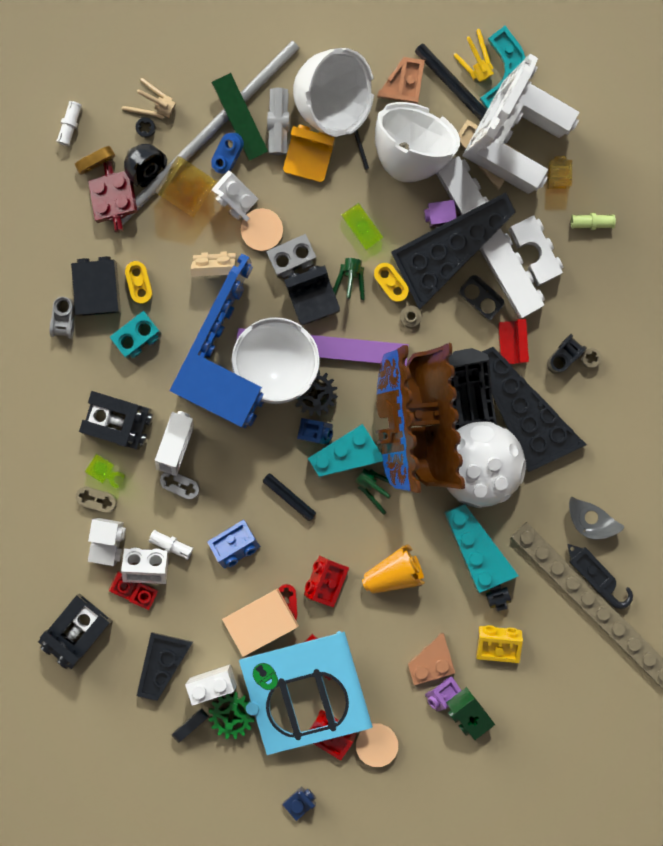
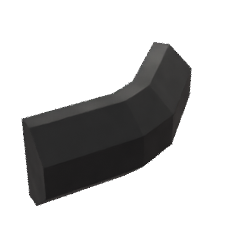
[449,348,497,430]

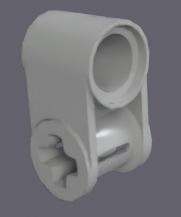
[49,297,75,339]

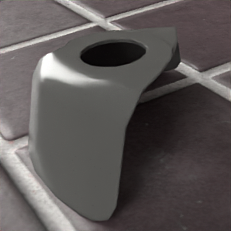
[569,497,624,539]

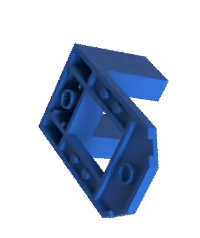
[169,254,264,429]

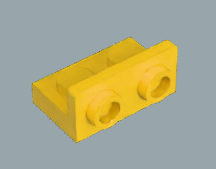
[476,625,523,663]

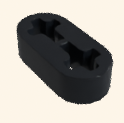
[171,708,209,743]

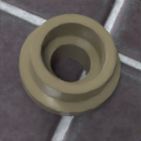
[400,306,422,327]

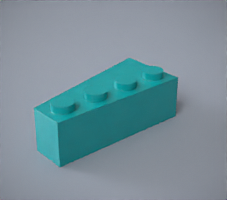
[444,504,519,593]

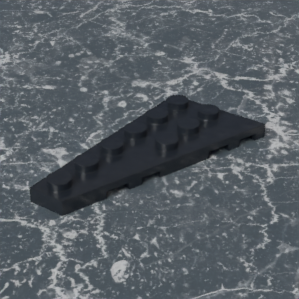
[391,192,516,310]
[482,347,587,472]

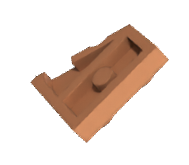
[377,57,425,104]
[408,633,455,685]

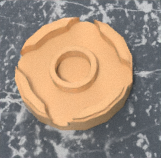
[240,208,283,252]
[356,723,398,767]

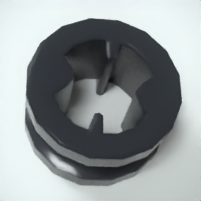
[135,117,156,138]

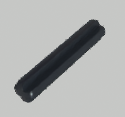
[263,473,316,521]

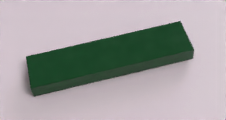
[211,73,268,161]

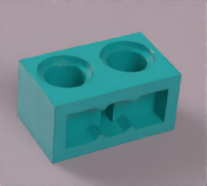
[110,311,161,359]

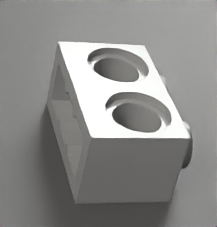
[266,234,316,278]

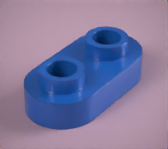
[211,133,244,174]

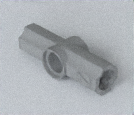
[267,88,289,155]

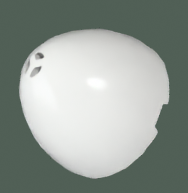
[293,48,374,137]
[375,102,460,182]

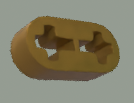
[75,146,115,175]

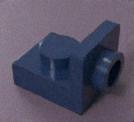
[297,418,333,445]
[282,786,316,821]

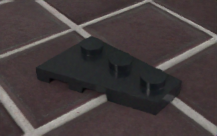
[136,632,194,701]

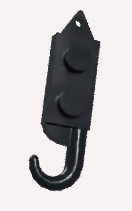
[567,544,633,609]

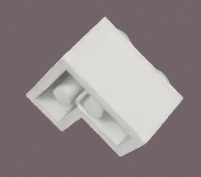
[88,518,126,566]

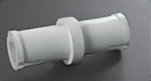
[56,101,82,146]
[149,530,193,560]

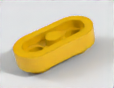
[125,261,153,304]
[374,263,409,302]

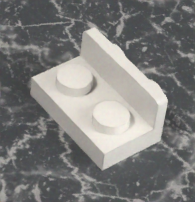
[212,170,258,222]

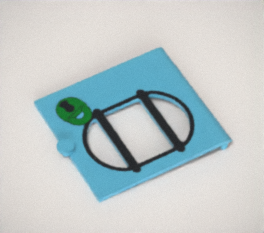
[239,631,373,755]

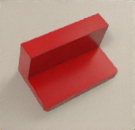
[498,319,529,364]

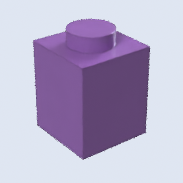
[424,200,456,227]

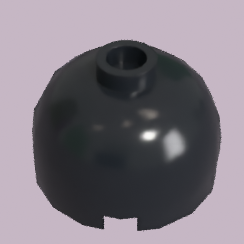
[124,144,167,187]

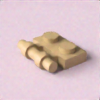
[191,251,237,277]

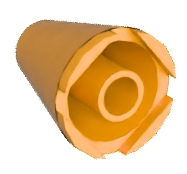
[362,544,425,594]

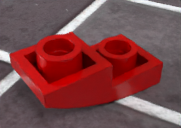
[109,571,158,610]

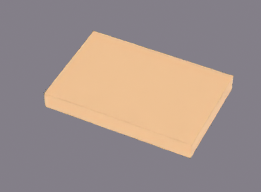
[222,588,299,657]

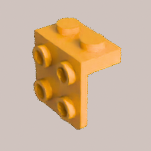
[283,125,335,182]

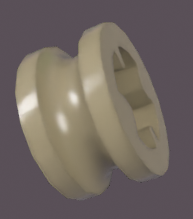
[581,348,602,368]

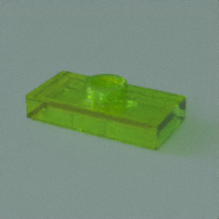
[341,203,383,250]

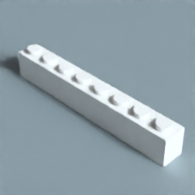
[436,156,545,319]

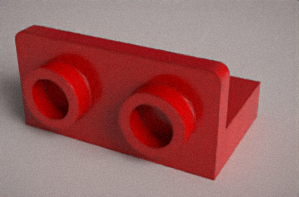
[304,556,349,608]
[309,710,357,761]

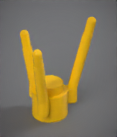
[454,29,494,82]

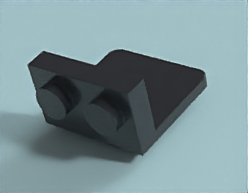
[284,265,340,325]

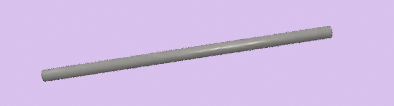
[112,41,299,226]

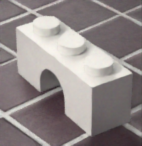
[509,215,563,287]

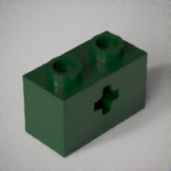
[446,687,495,740]

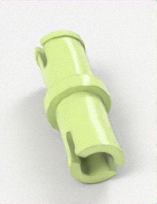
[570,213,616,230]

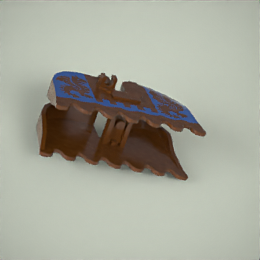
[376,343,465,493]

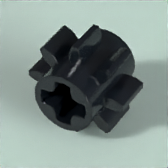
[486,584,511,612]

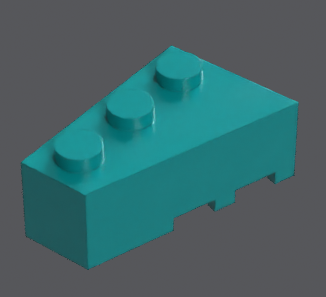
[308,424,383,477]

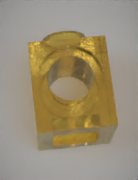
[548,156,572,189]

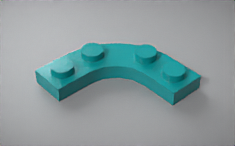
[479,26,526,109]

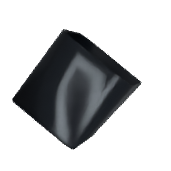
[458,275,504,320]

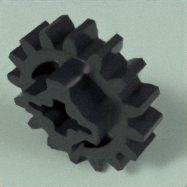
[295,370,338,416]

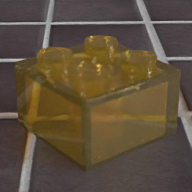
[155,156,217,218]

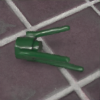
[333,258,365,301]
[355,469,408,515]

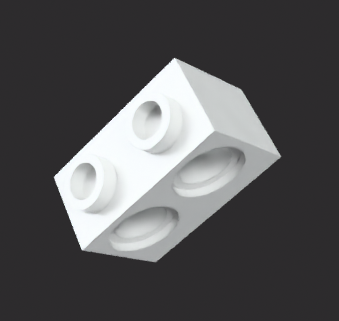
[121,548,169,584]

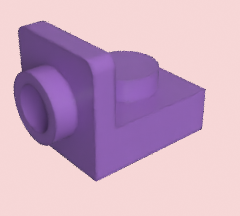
[425,676,462,712]

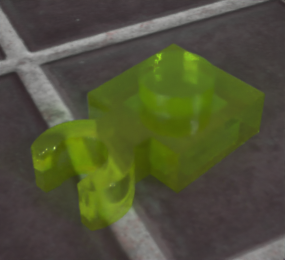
[85,454,126,488]

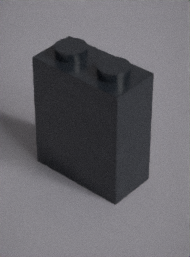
[71,256,121,316]

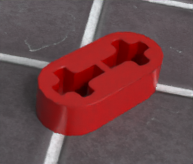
[279,584,298,619]

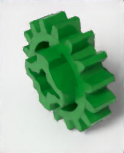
[208,691,255,739]

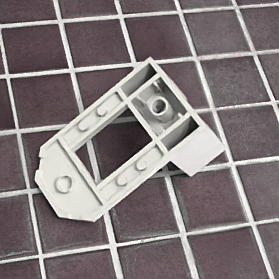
[462,54,579,194]

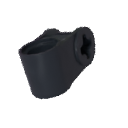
[547,334,587,374]

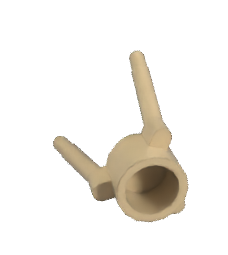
[122,78,176,120]

